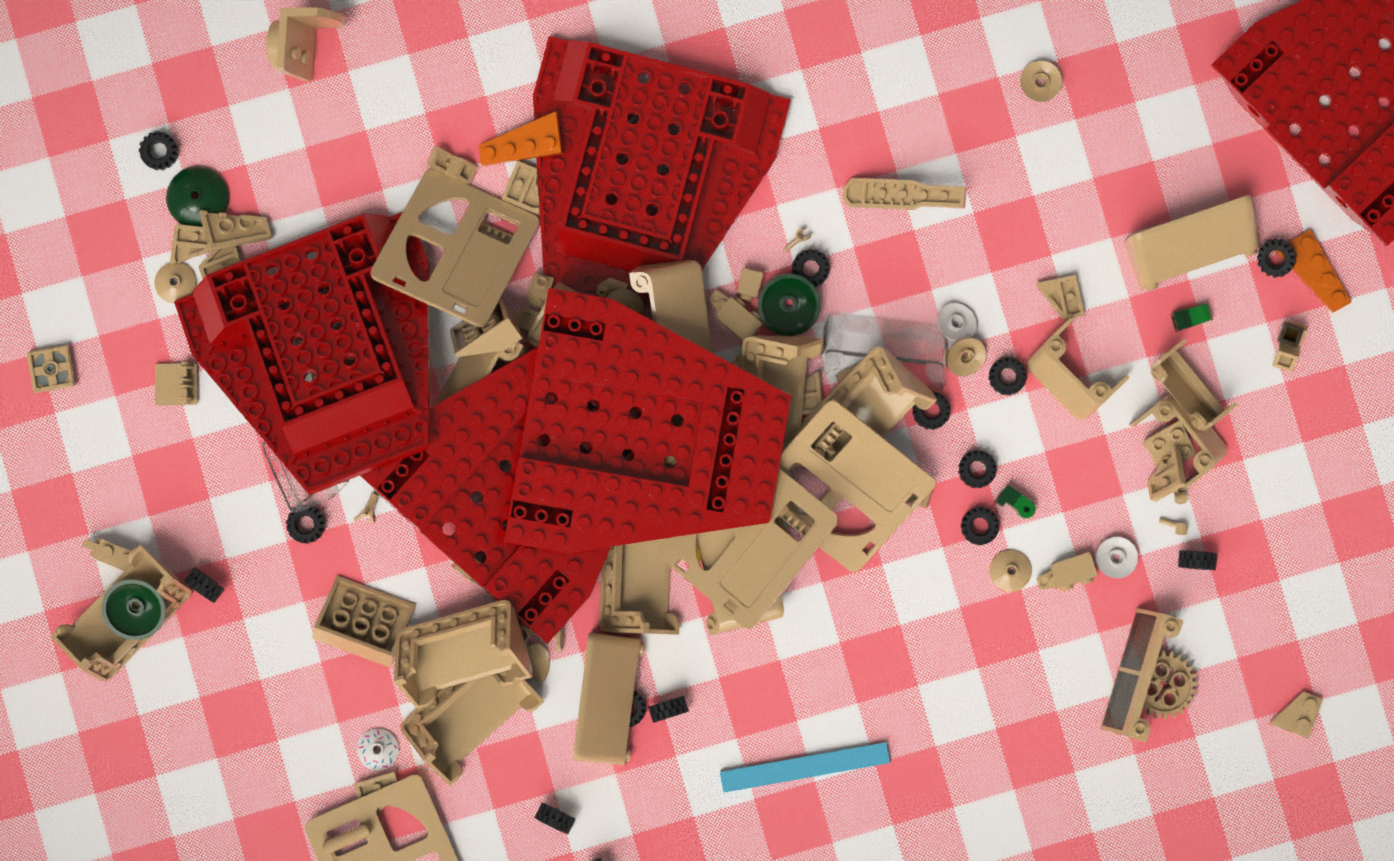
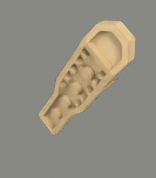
[843,178,967,210]

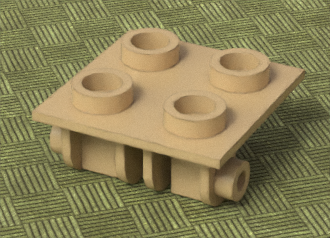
[155,362,198,406]
[1143,420,1197,468]

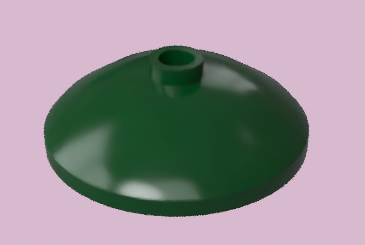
[166,166,229,227]
[758,273,821,336]
[102,578,166,640]

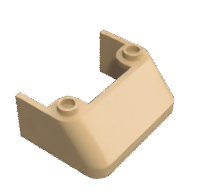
[1027,318,1130,420]
[1150,339,1238,431]
[1129,393,1227,491]

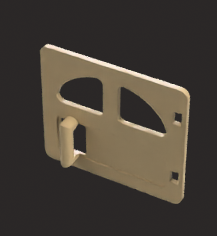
[371,169,539,327]
[779,399,935,572]
[658,468,838,629]
[305,774,458,861]

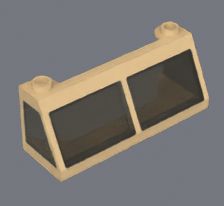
[1100,608,1184,743]

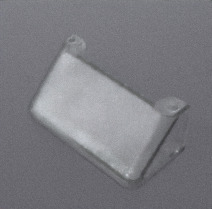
[818,312,949,388]

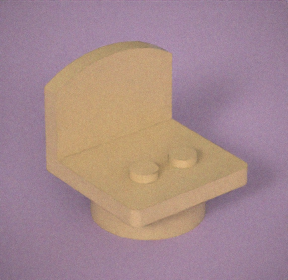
[266,7,346,81]

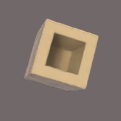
[737,268,763,302]

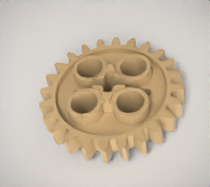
[1129,650,1198,719]

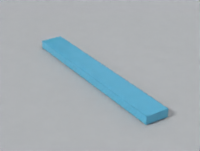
[720,742,890,793]

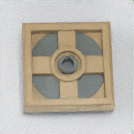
[26,345,76,394]

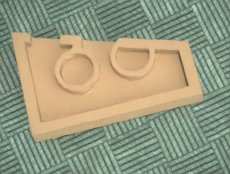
[199,210,272,251]

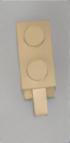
[708,290,763,342]
[82,538,131,571]
[1036,552,1098,592]

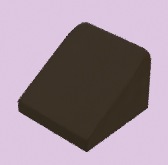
[1276,321,1304,348]

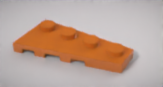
[478,111,563,167]
[1274,230,1352,313]

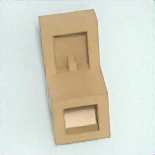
[426,146,478,185]
[1272,320,1308,372]

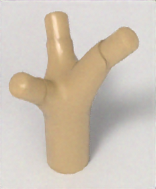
[354,493,379,524]

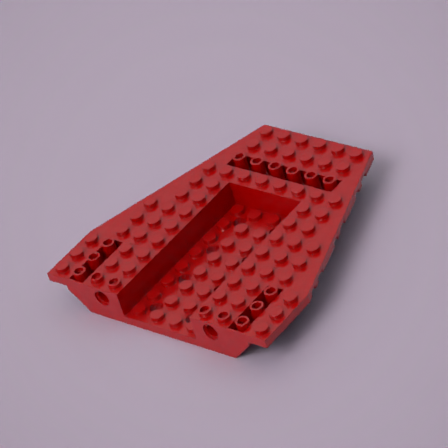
[1210,0,1394,247]
[533,36,791,321]
[174,212,430,495]
[504,288,791,553]
[360,347,642,644]

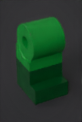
[1170,304,1213,332]
[994,485,1036,519]

